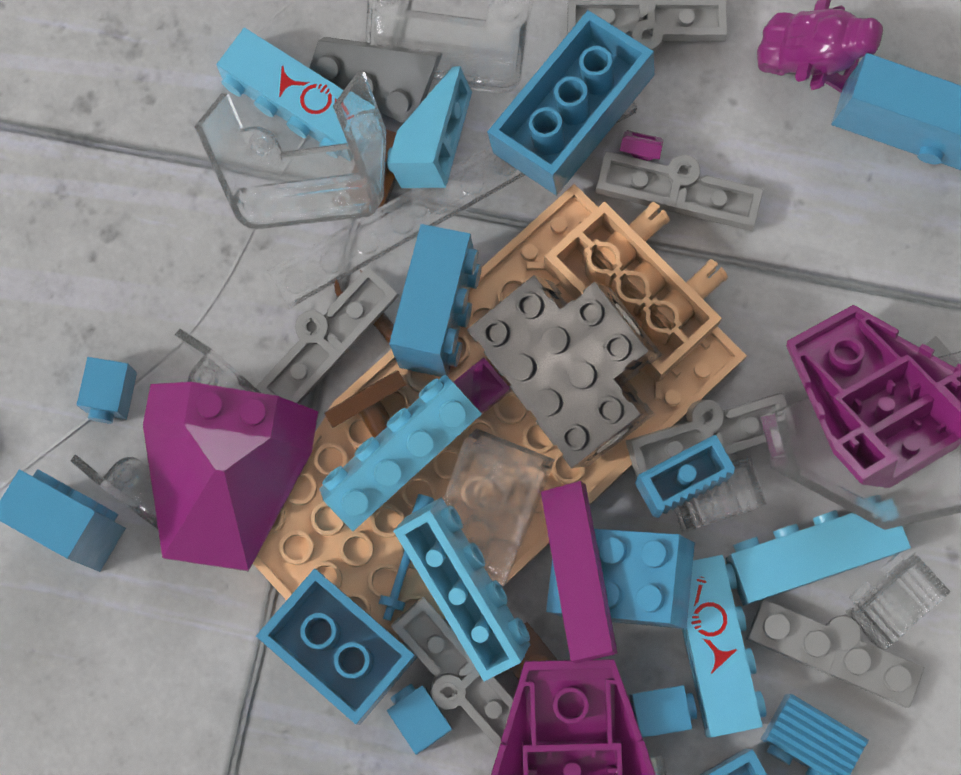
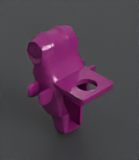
[757,0,883,93]

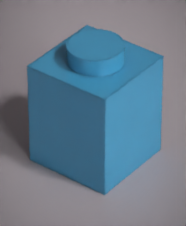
[77,357,137,424]
[386,683,453,755]
[629,685,697,738]

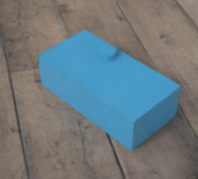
[487,10,655,196]
[831,53,961,170]

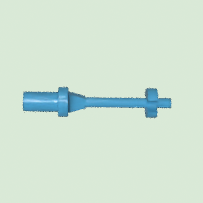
[379,494,434,621]

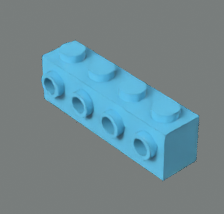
[319,374,482,531]
[393,497,530,681]

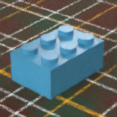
[389,224,481,377]
[0,469,126,572]
[546,529,695,629]
[256,568,417,725]

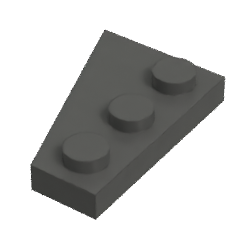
[309,37,443,123]

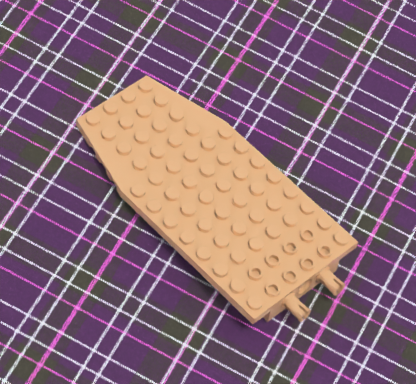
[253,184,747,643]

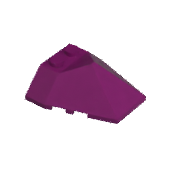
[786,305,961,488]
[143,382,319,572]
[491,659,656,775]

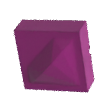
[620,130,663,161]
[453,357,511,418]

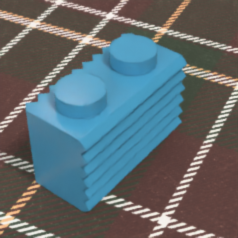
[635,435,735,518]
[760,694,869,775]

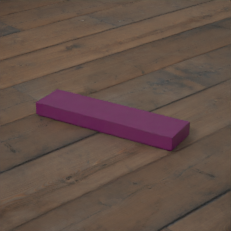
[541,481,618,664]

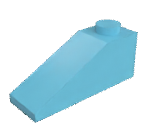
[387,66,472,188]

